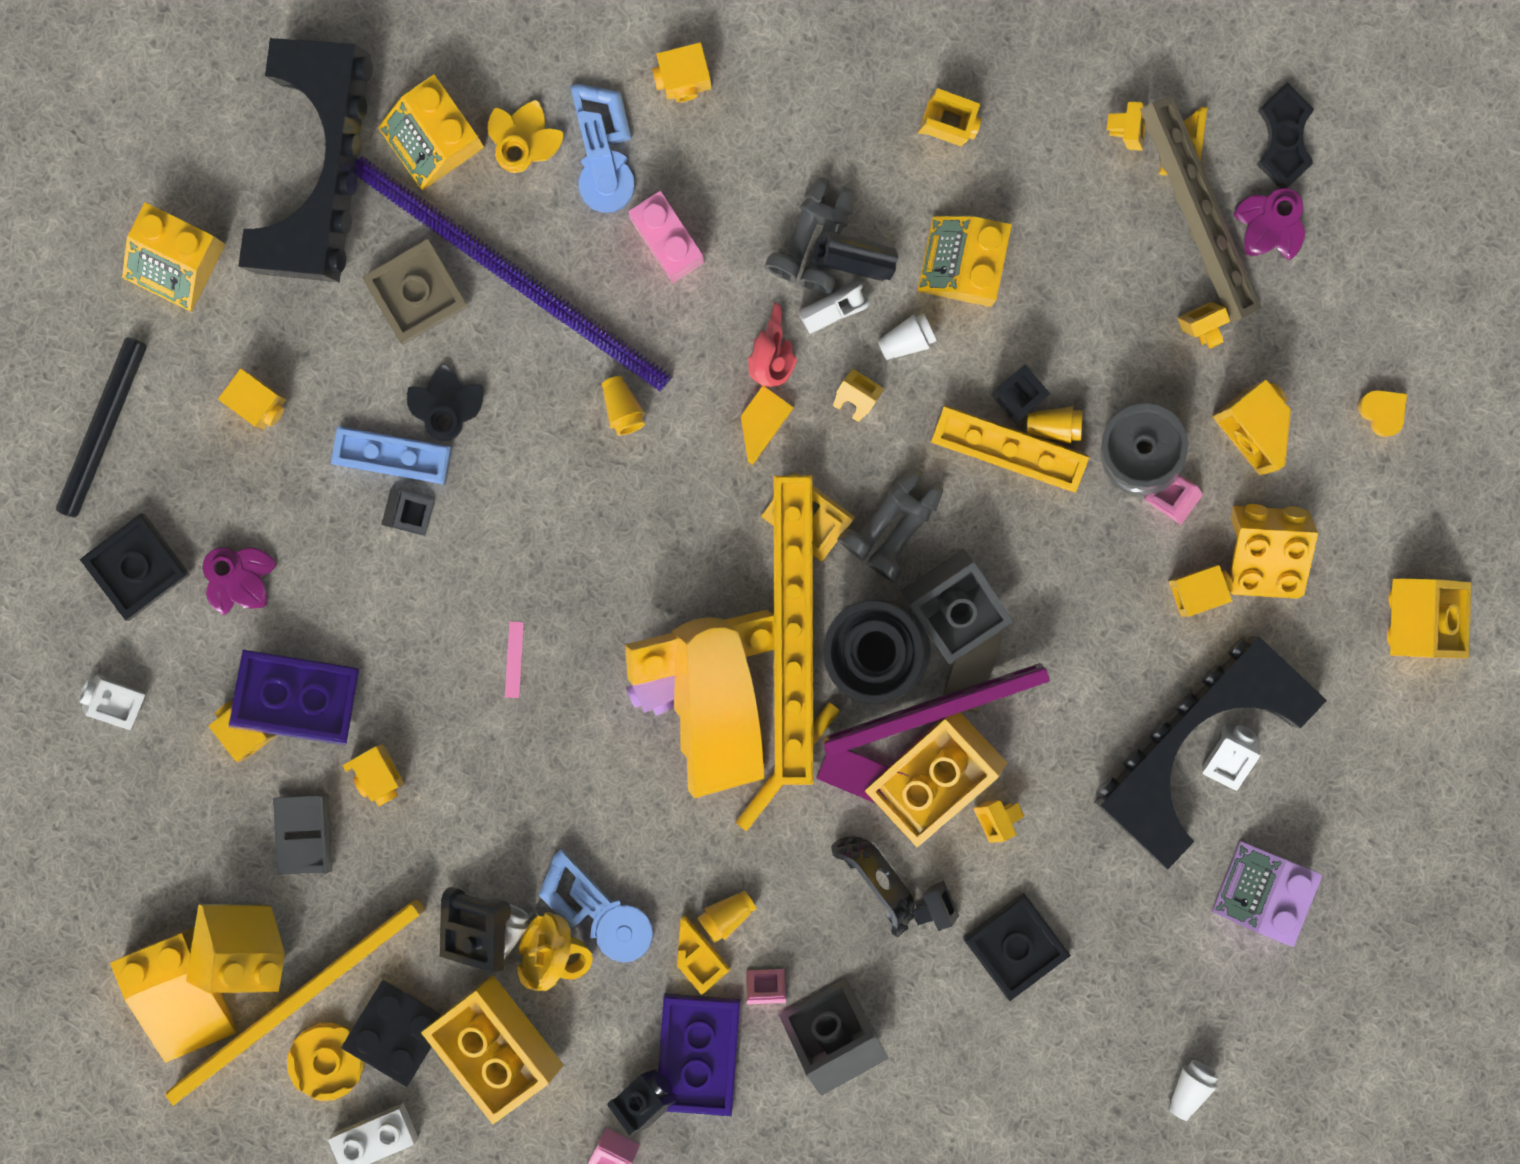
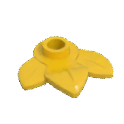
[487,100,564,173]

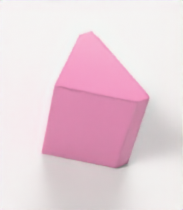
[746,969,786,1004]

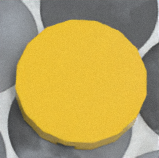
[287,1022,365,1101]

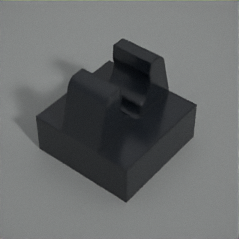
[912,881,959,931]

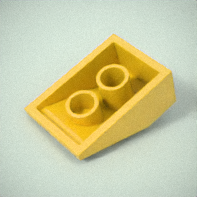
[865,712,1008,847]
[110,926,238,1063]

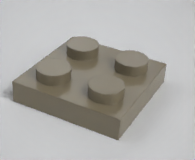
[362,239,469,345]

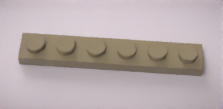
[1140,96,1261,323]

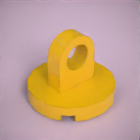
[517,912,593,991]

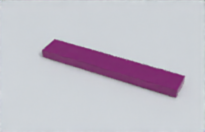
[823,663,1051,757]

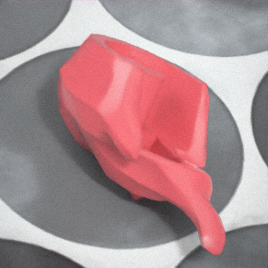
[748,303,797,387]

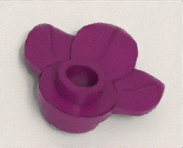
[1233,188,1305,260]
[202,547,277,615]

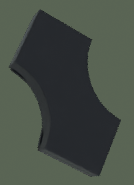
[1257,82,1314,188]

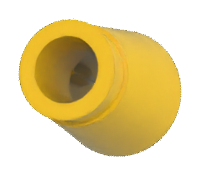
[601,376,645,436]
[1027,406,1083,444]
[697,890,757,943]

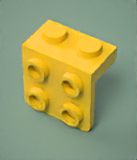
[1229,504,1318,599]

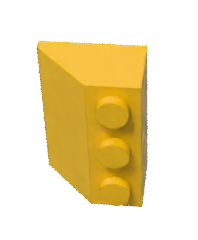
[421,974,564,1124]

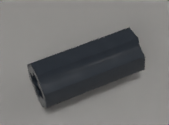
[814,231,898,282]

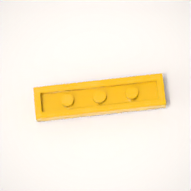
[931,404,1090,493]

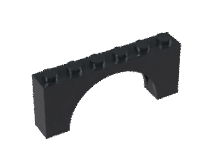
[238,38,373,283]
[1094,636,1327,870]

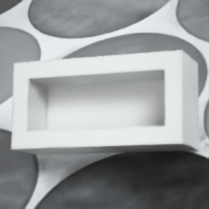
[328,1103,418,1164]

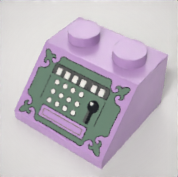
[1211,841,1323,947]

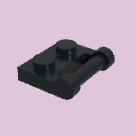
[439,887,511,973]

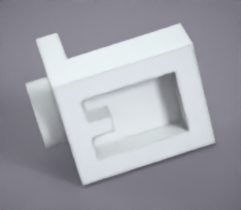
[79,673,145,730]
[1202,722,1261,791]

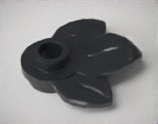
[407,365,484,442]

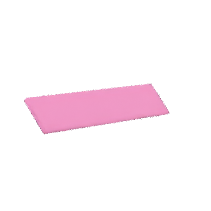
[505,621,524,698]

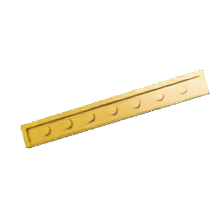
[773,475,814,785]
[165,899,426,1106]

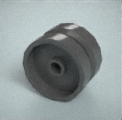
[1100,403,1189,496]

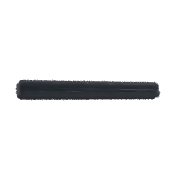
[56,337,146,517]

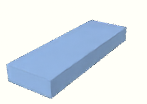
[330,426,452,485]

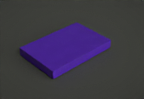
[228,649,359,745]
[658,993,740,1117]

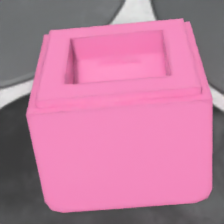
[1144,475,1203,525]
[588,1128,639,1164]

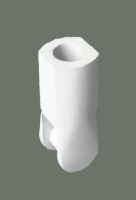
[798,280,870,334]

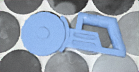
[570,83,635,213]
[538,849,653,963]

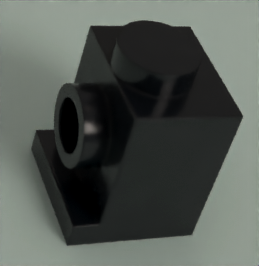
[991,364,1051,423]
[607,1069,678,1136]

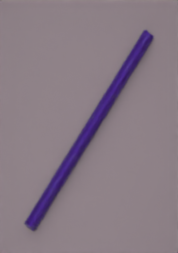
[355,155,672,391]

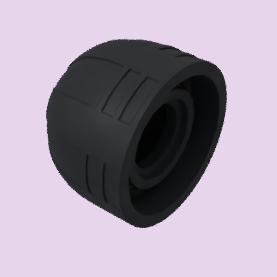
[823,600,931,703]

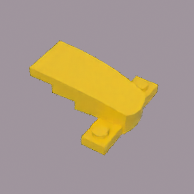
[625,609,774,798]

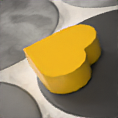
[1358,390,1407,437]

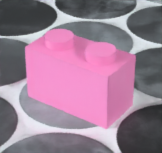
[628,191,704,284]

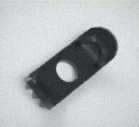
[831,836,914,937]

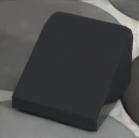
[381,488,435,536]

